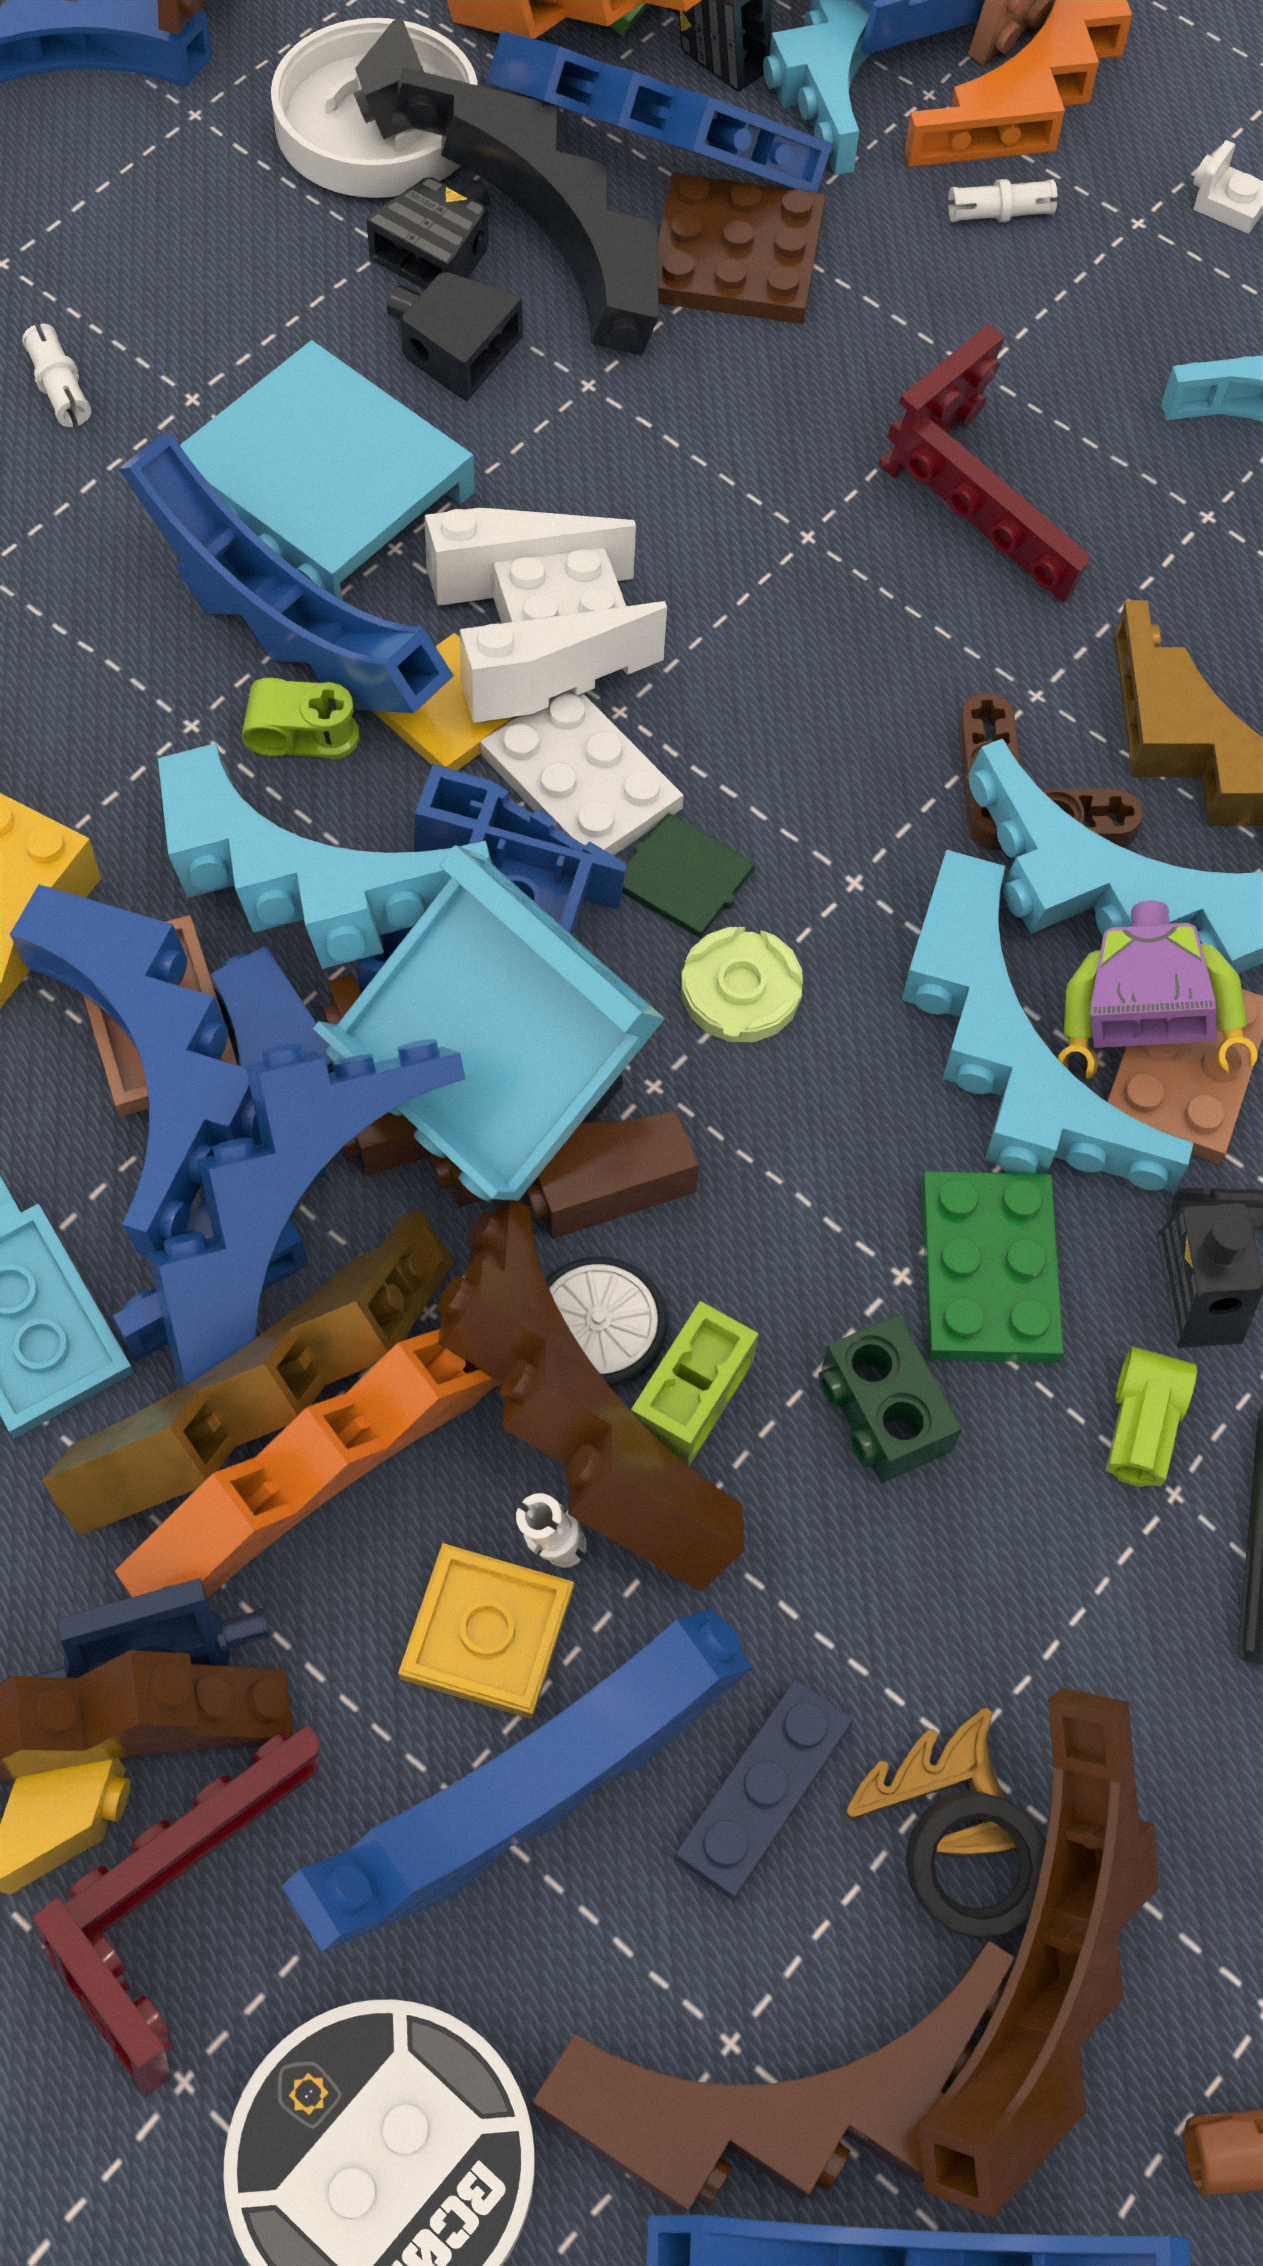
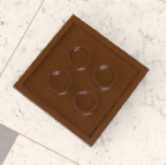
[658,173,826,324]

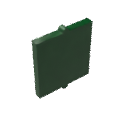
[622,813,755,939]

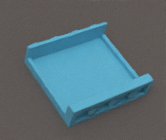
[180,340,475,600]
[313,845,665,1201]

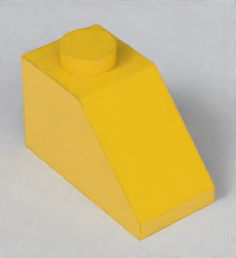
[0,1759,131,1895]

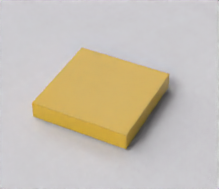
[372,633,518,771]
[398,1543,574,1720]

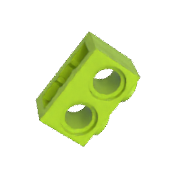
[631,1301,759,1466]

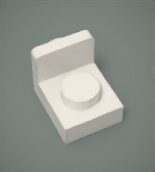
[1193,140,1263,234]

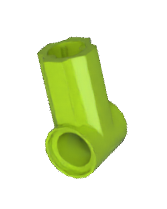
[1105,1346,1197,1487]

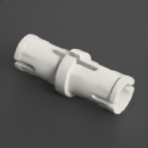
[948,179,1057,223]
[22,324,91,427]
[516,1493,587,1568]

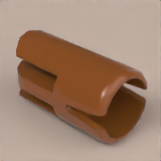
[1184,2109,1263,2197]

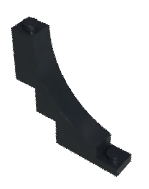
[390,67,659,355]

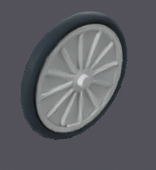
[546,1256,668,1386]

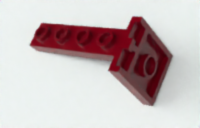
[878,323,1089,603]
[32,1725,320,2097]

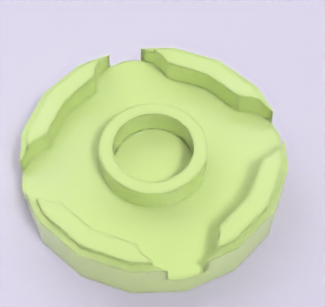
[681,927,803,1042]

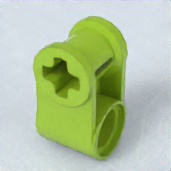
[241,678,360,760]

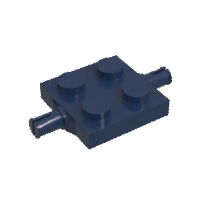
[32,1578,271,1678]

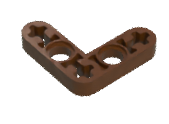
[958,692,1143,851]

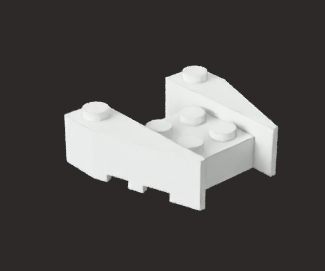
[425,508,667,723]

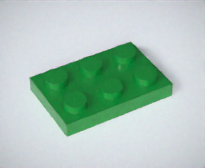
[921,1171,1063,1363]

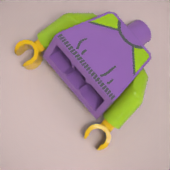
[1058,900,1257,1079]

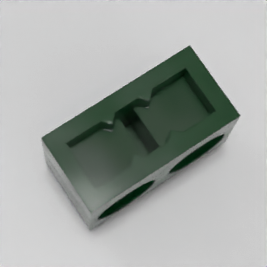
[818,1314,962,1483]

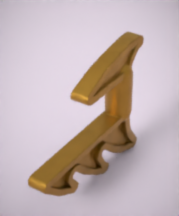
[846,1708,1017,1856]

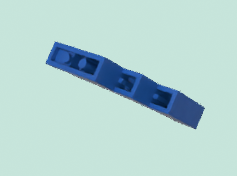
[486,30,833,193]
[112,945,335,1361]
[281,1609,754,1952]

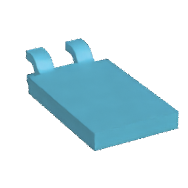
[0,1176,134,1439]

